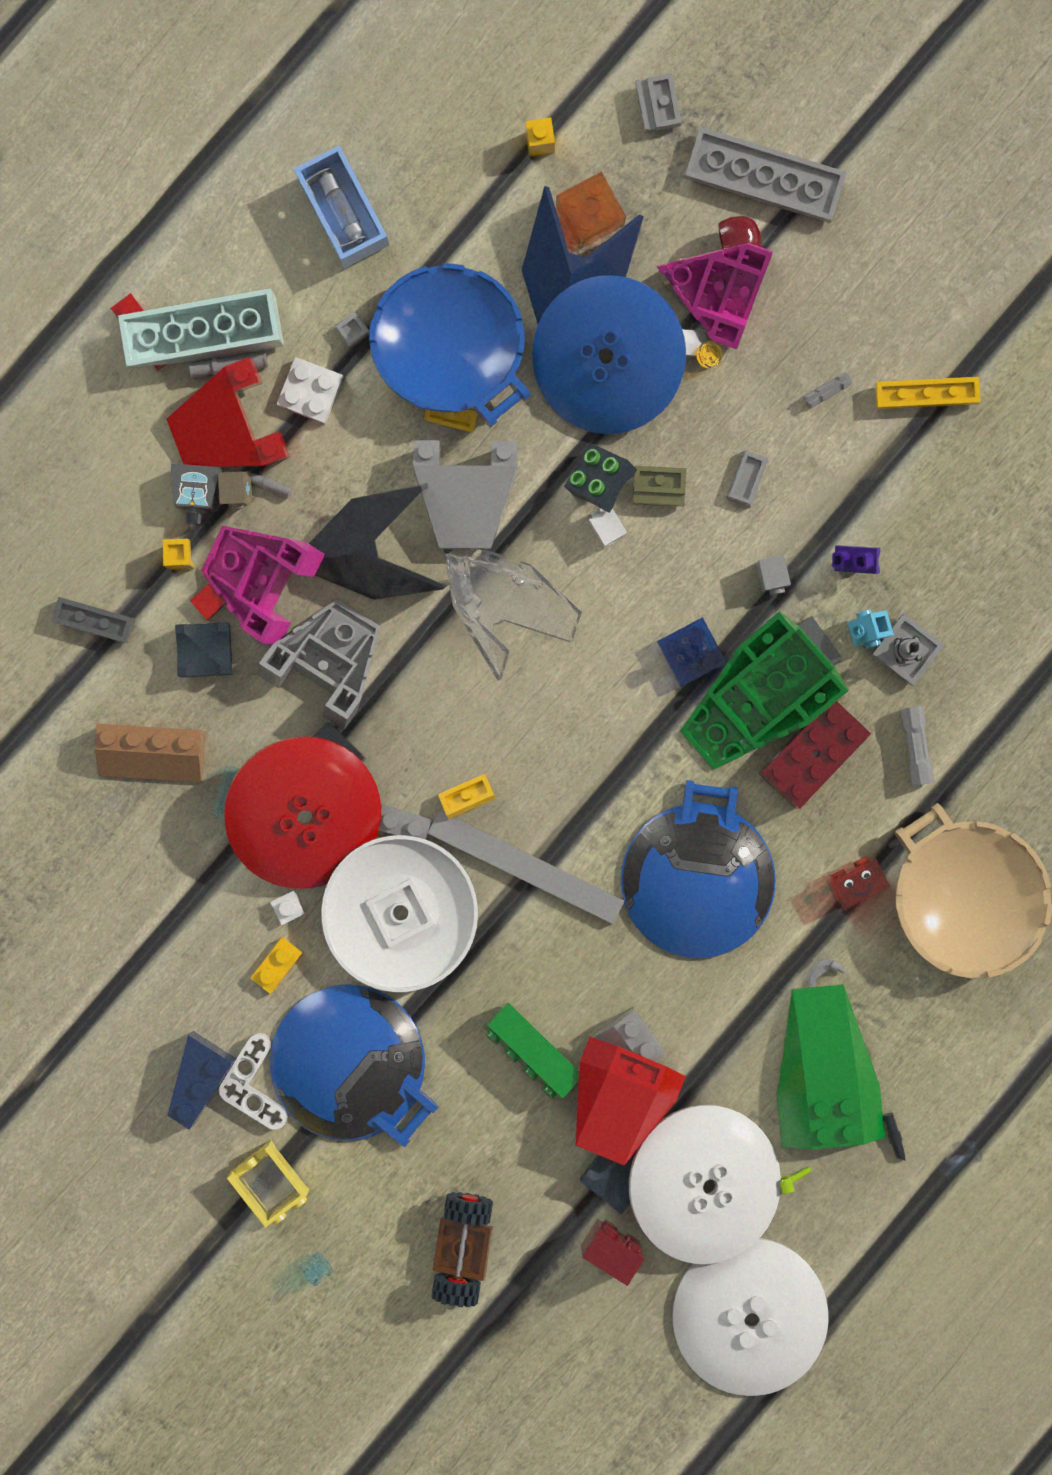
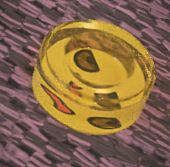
[696,341,722,368]

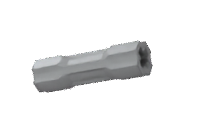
[900,706,935,786]

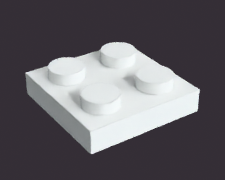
[277,357,344,424]

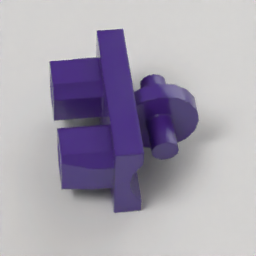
[832,545,881,574]

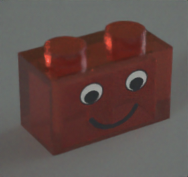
[826,856,890,910]

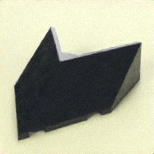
[309,483,449,600]

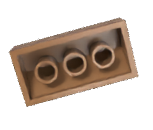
[95,723,206,782]

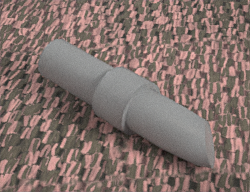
[251,473,292,498]

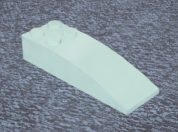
[118,288,284,367]

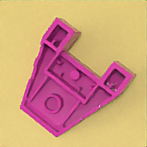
[201,526,325,644]

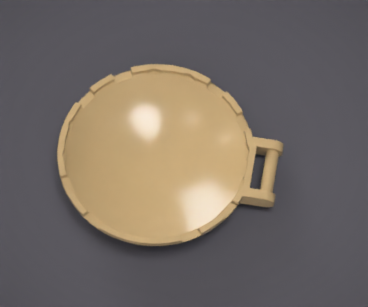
[895,803,1052,978]

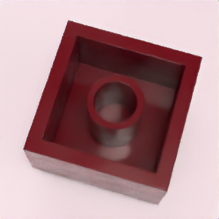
[581,1219,644,1286]

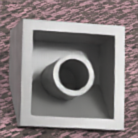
[593,1007,666,1061]

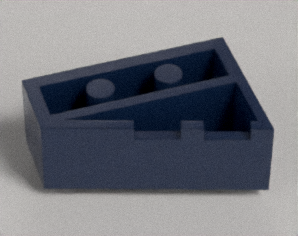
[167,1031,236,1130]

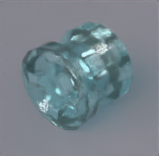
[300,1252,333,1286]

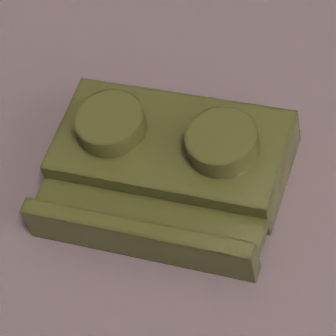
[633,466,686,507]

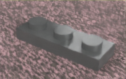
[51,597,135,644]

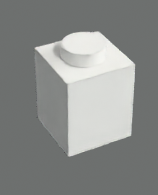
[588,508,627,549]

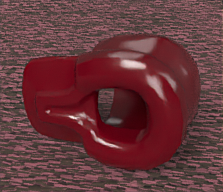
[718,216,762,249]

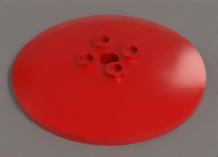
[224,736,381,889]

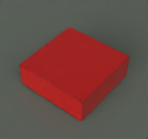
[190,583,227,620]

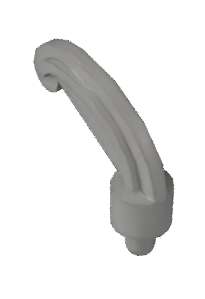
[807,959,845,987]

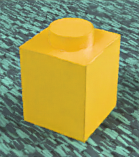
[526,117,555,157]

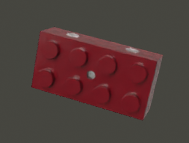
[758,701,871,809]

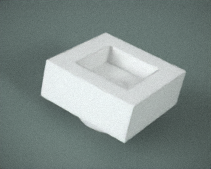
[270,890,306,925]

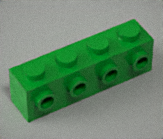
[483,1003,579,1099]

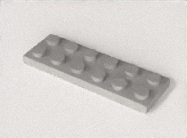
[684,127,847,223]

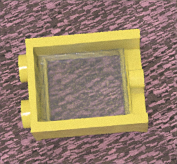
[227,1139,309,1228]

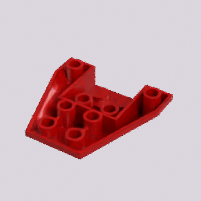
[575,1036,686,1165]

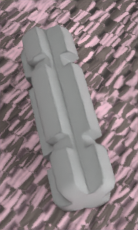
[804,372,852,408]

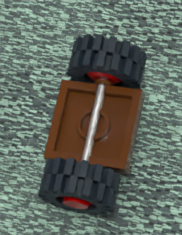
[431,1192,493,1307]

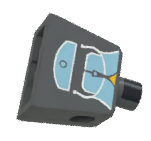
[171,463,224,525]

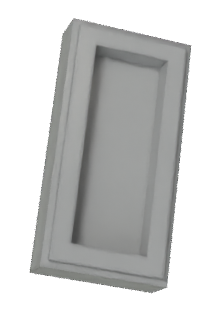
[726,450,769,507]

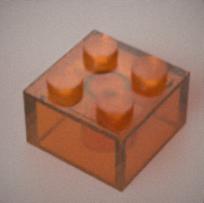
[556,171,626,250]

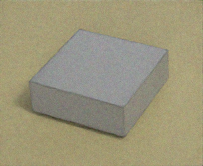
[334,312,370,349]

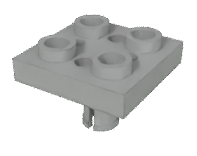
[871,614,945,686]

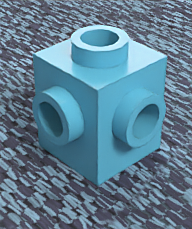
[847,610,894,649]

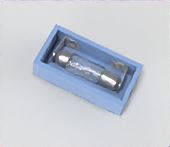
[294,145,389,269]

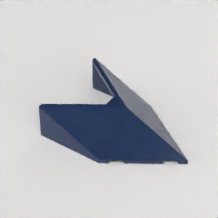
[522,186,644,325]

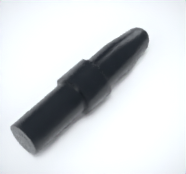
[883,1112,906,1161]

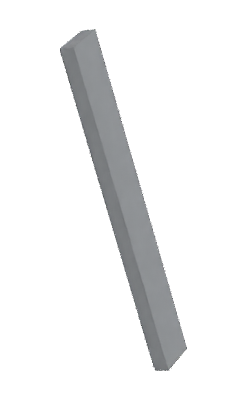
[428,810,624,924]

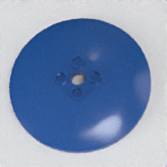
[532,275,686,434]

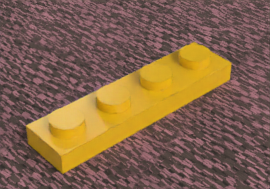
[875,377,981,409]

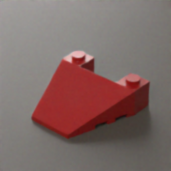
[166,357,290,467]

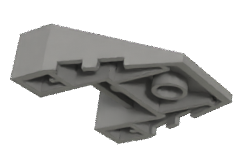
[413,440,517,550]
[257,599,380,729]

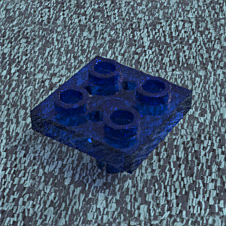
[657,617,727,687]

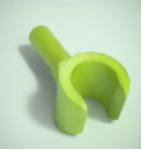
[780,1166,812,1194]

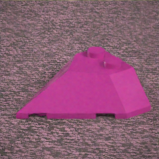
[657,243,773,350]

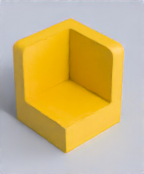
[162,539,194,570]

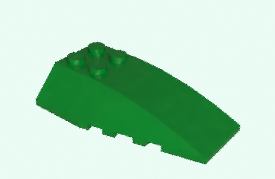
[680,611,849,770]
[776,984,885,1150]

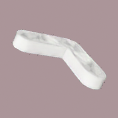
[219,1033,288,1130]

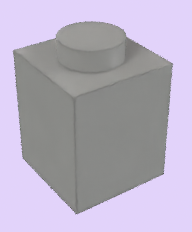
[756,555,791,596]

